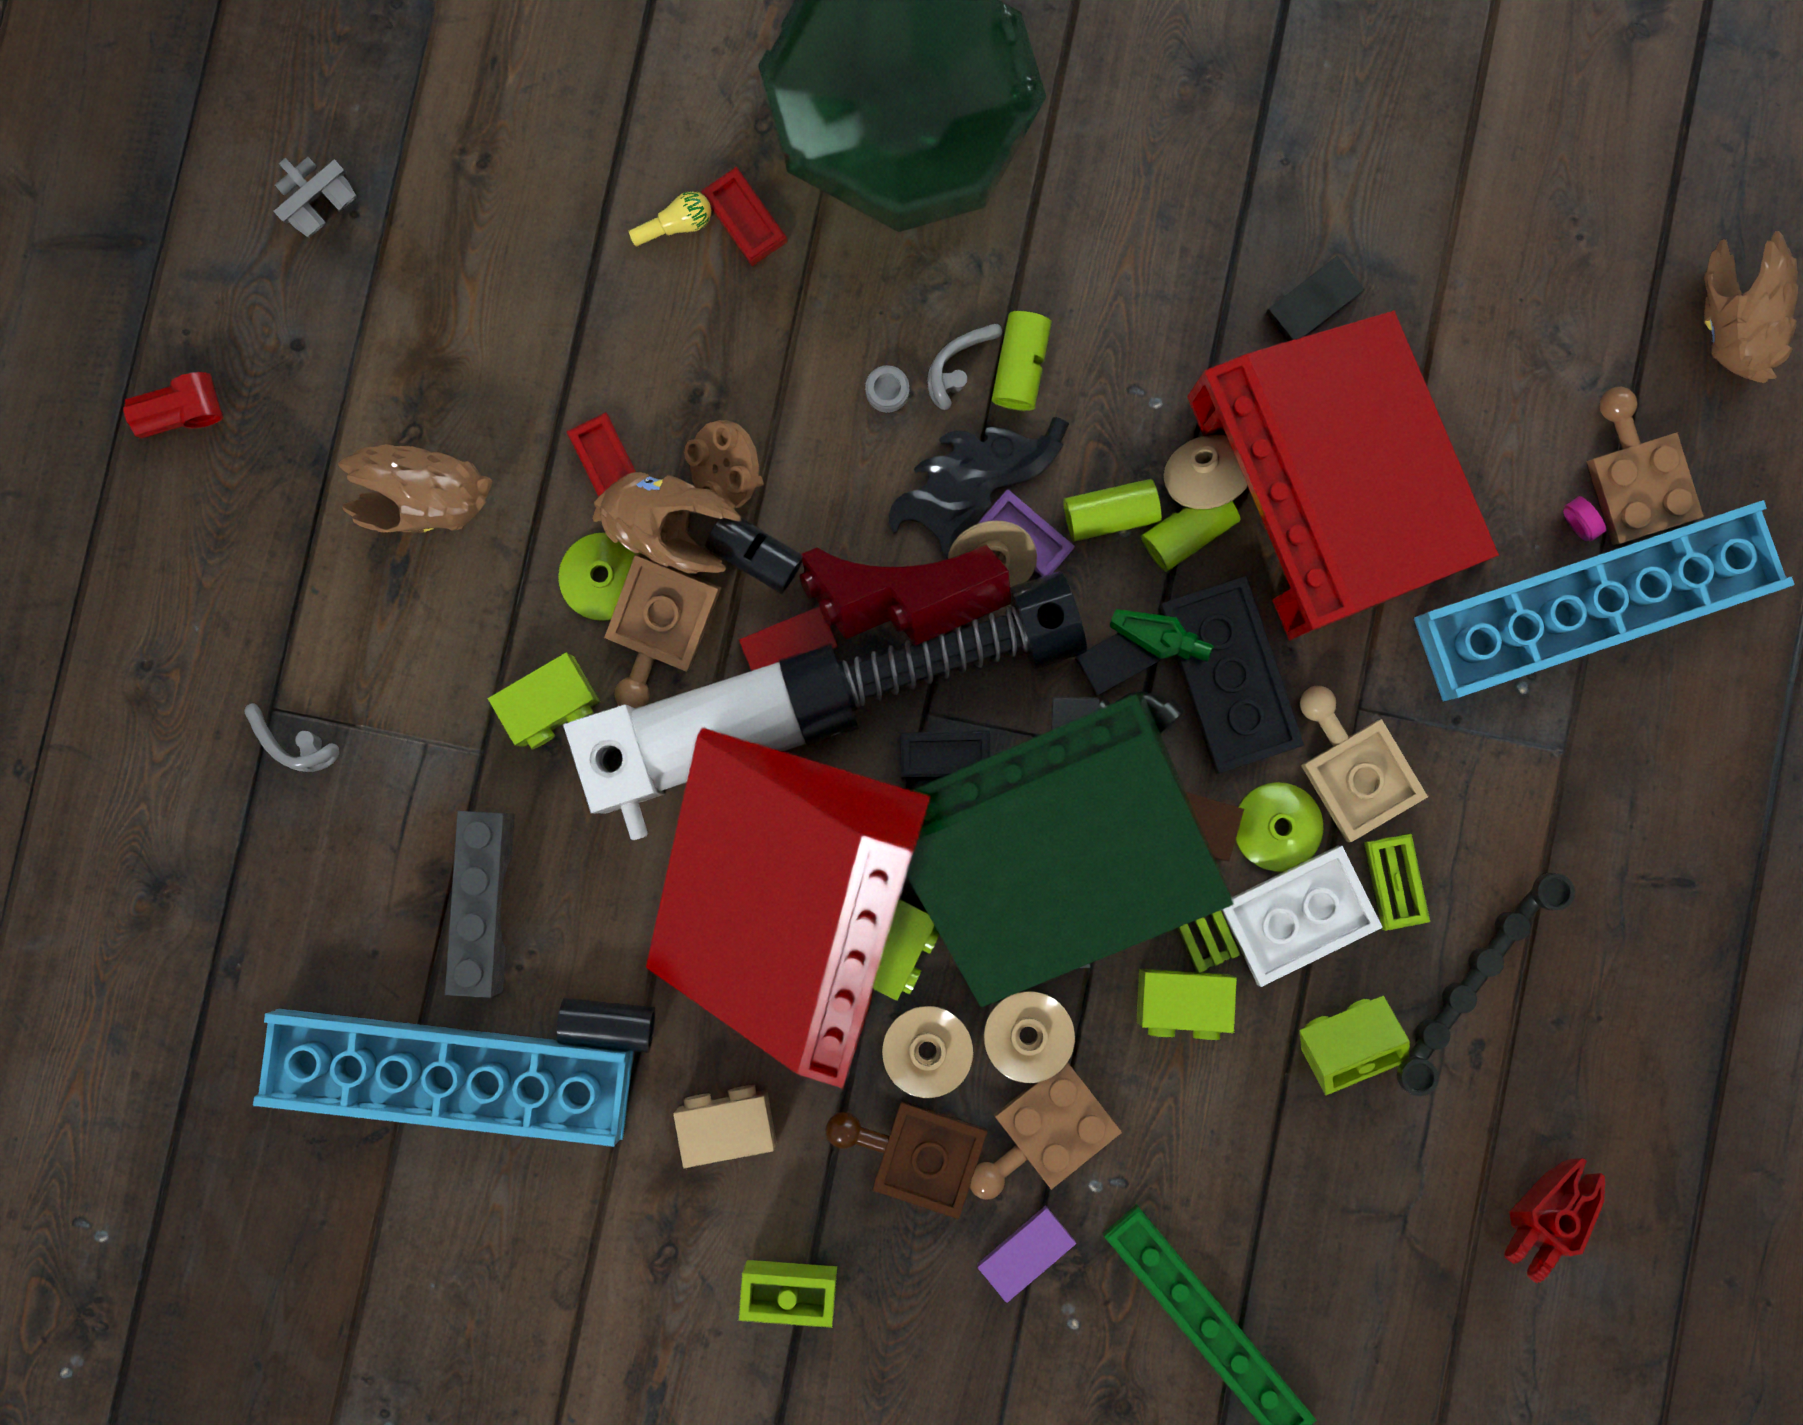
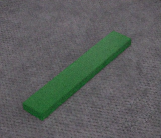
[1102,1204,1316,1425]

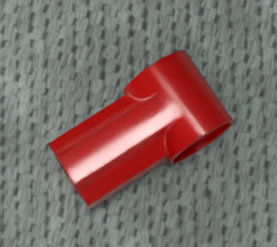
[123,372,223,438]

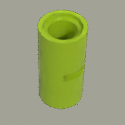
[991,311,1052,411]
[1063,479,1162,542]
[1141,501,1241,572]

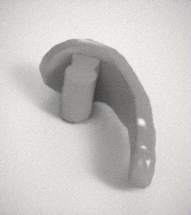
[927,324,1003,410]
[245,703,339,772]

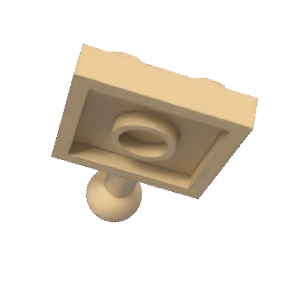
[1300,686,1428,842]

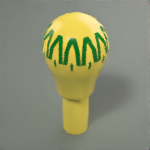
[629,191,711,247]

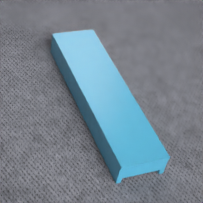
[1413,500,1795,701]
[253,1009,634,1146]

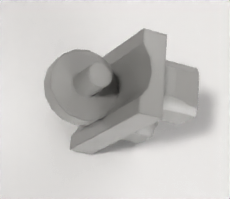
[273,157,357,238]

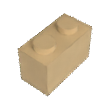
[673,1085,777,1168]

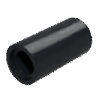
[705,518,803,594]
[557,998,655,1053]

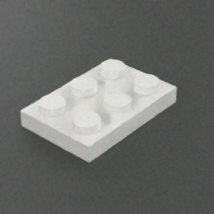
[1221,846,1383,987]

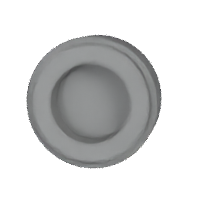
[865,366,909,413]

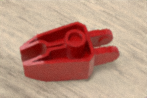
[1504,1158,1605,1283]

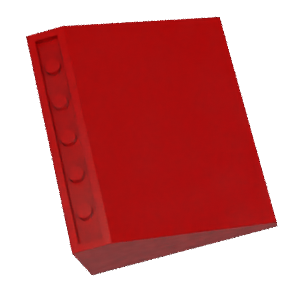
[1187,310,1499,641]
[646,727,930,1088]

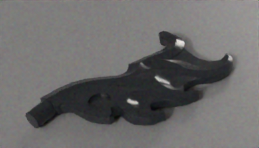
[889,417,1069,559]

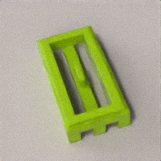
[1364,833,1430,931]
[1178,910,1240,973]

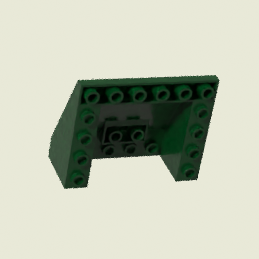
[906,691,1234,1007]

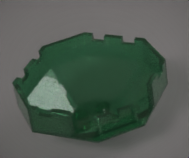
[758,0,1047,232]

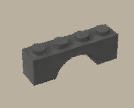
[445,811,515,998]

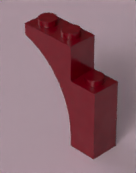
[800,545,1011,646]

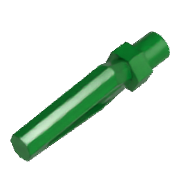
[1109,609,1214,662]

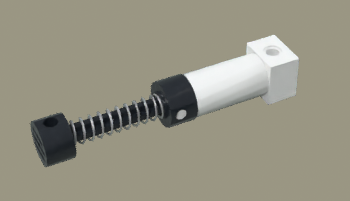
[563,571,1087,840]

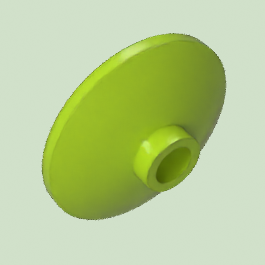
[559,533,641,621]
[1236,782,1324,872]

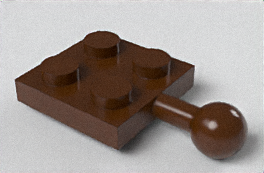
[826,1100,987,1219]

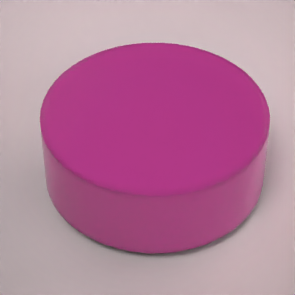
[1563,496,1606,542]

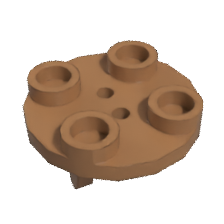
[684,420,764,509]

